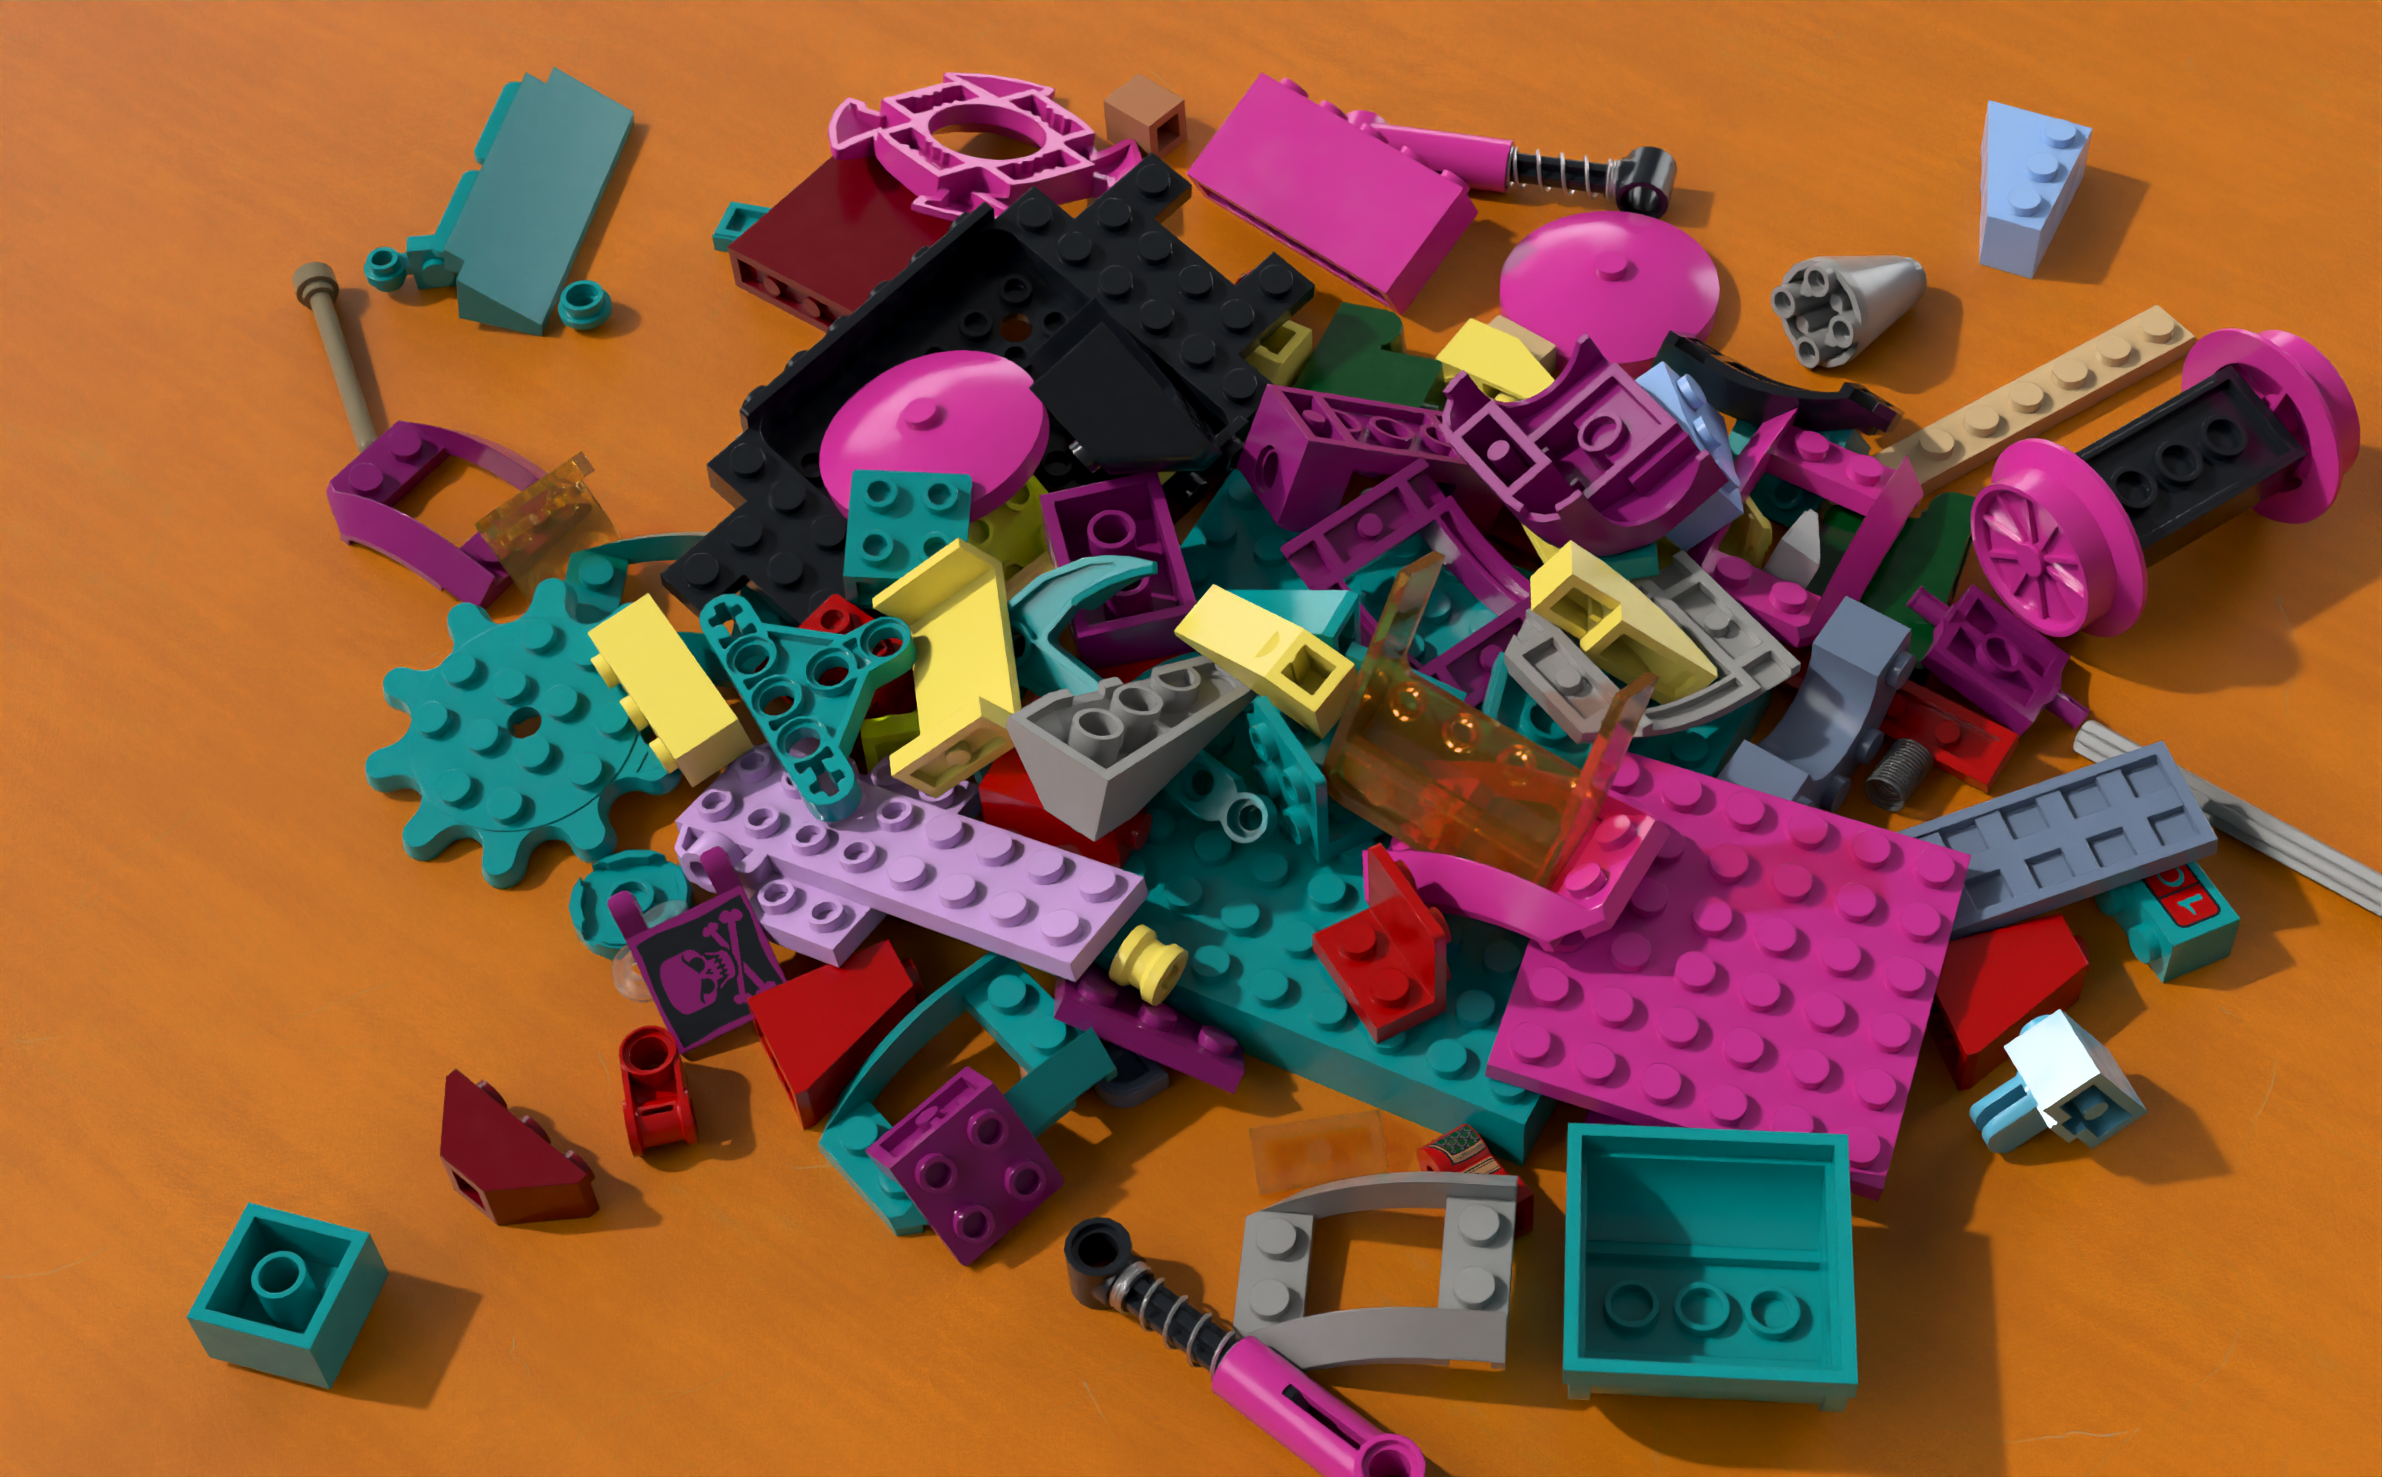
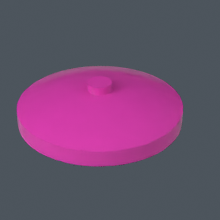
[1500,211,1720,378]
[819,350,1049,523]

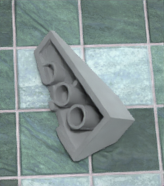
[1006,655,1258,842]

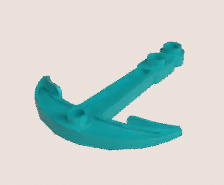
[974,555,1278,843]

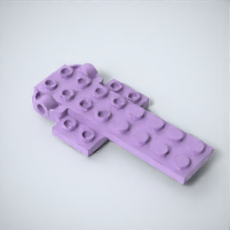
[674,738,1149,982]

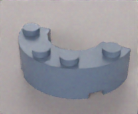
[1717,596,1916,813]

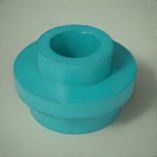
[558,280,613,330]

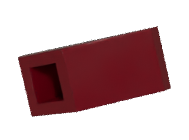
[440,1068,600,1226]

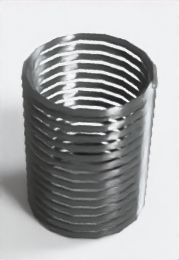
[1864,738,1934,812]

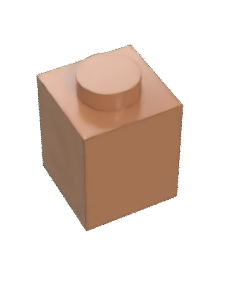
[1103,74,1187,160]

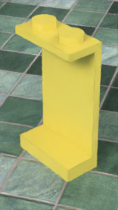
[872,537,1022,798]

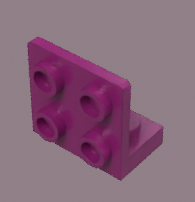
[865,1066,1064,1266]

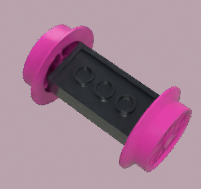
[1970,328,2360,637]

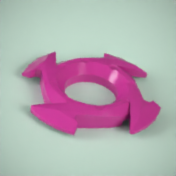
[828,72,1142,221]

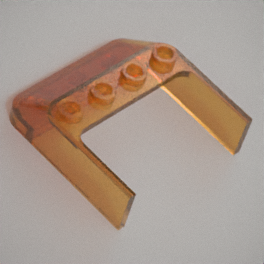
[1322,550,1659,890]

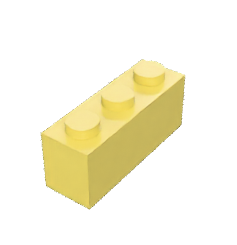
[587,593,754,788]

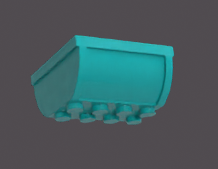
[1563,1123,1858,1413]

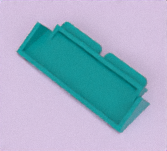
[431,67,634,337]

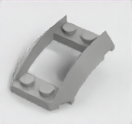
[1504,550,1801,744]
[1233,1171,1518,1373]

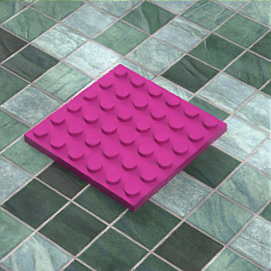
[1485,743,1971,1202]

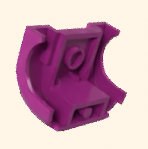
[1438,333,1729,556]

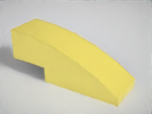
[1530,540,1718,705]

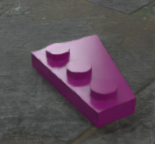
[1054,963,1245,1094]

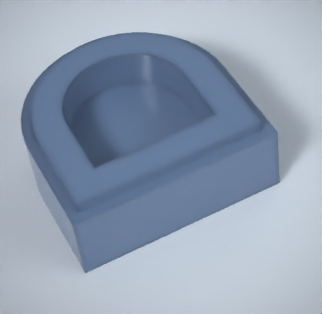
[1093,1043,1169,1108]

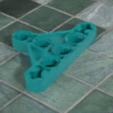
[699,594,918,822]

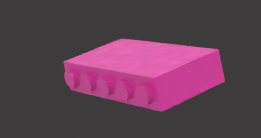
[1186,72,1479,316]

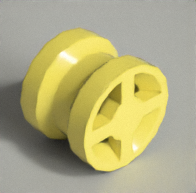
[1109,924,1188,1006]

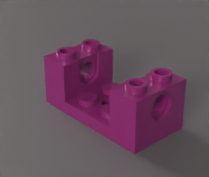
[1237,384,1503,540]

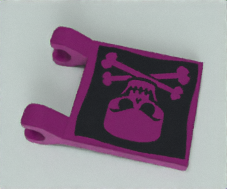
[607,846,787,1055]

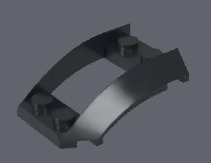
[1649,330,1905,436]

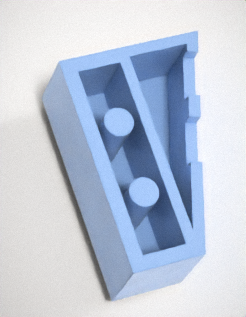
[1979,100,2093,279]

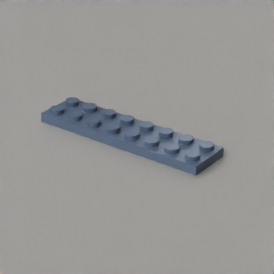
[1896,740,2218,942]

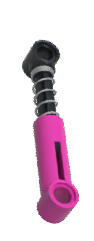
[1346,110,1677,219]
[1064,1217,1426,1477]

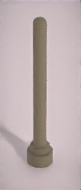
[292,262,378,454]

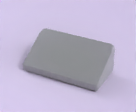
[1763,509,1820,589]

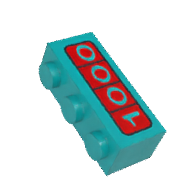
[2094,861,2241,983]

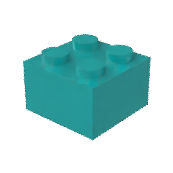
[186,1202,389,1389]

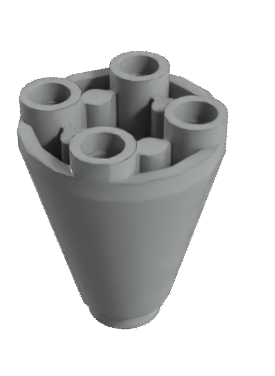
[1771,255,1927,368]

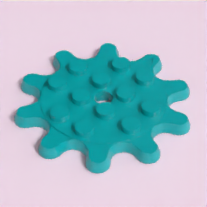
[365,578,682,889]

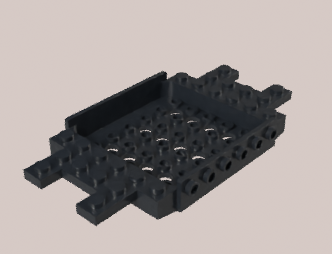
[660,152,1315,657]

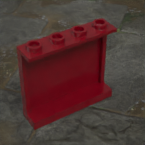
[728,156,953,333]

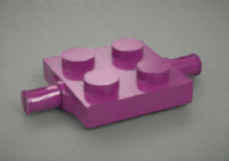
[1906,584,2090,737]

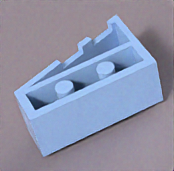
[1635,361,1744,552]

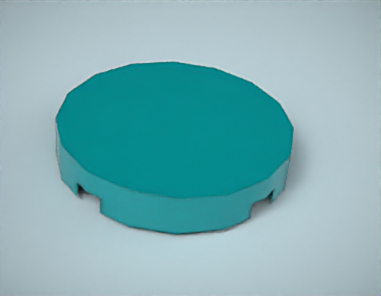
[569,850,695,961]

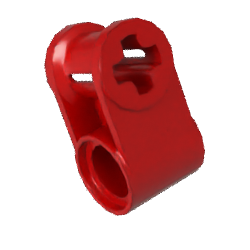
[619,1025,699,1157]

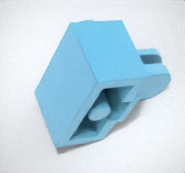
[1969,1009,2148,1153]

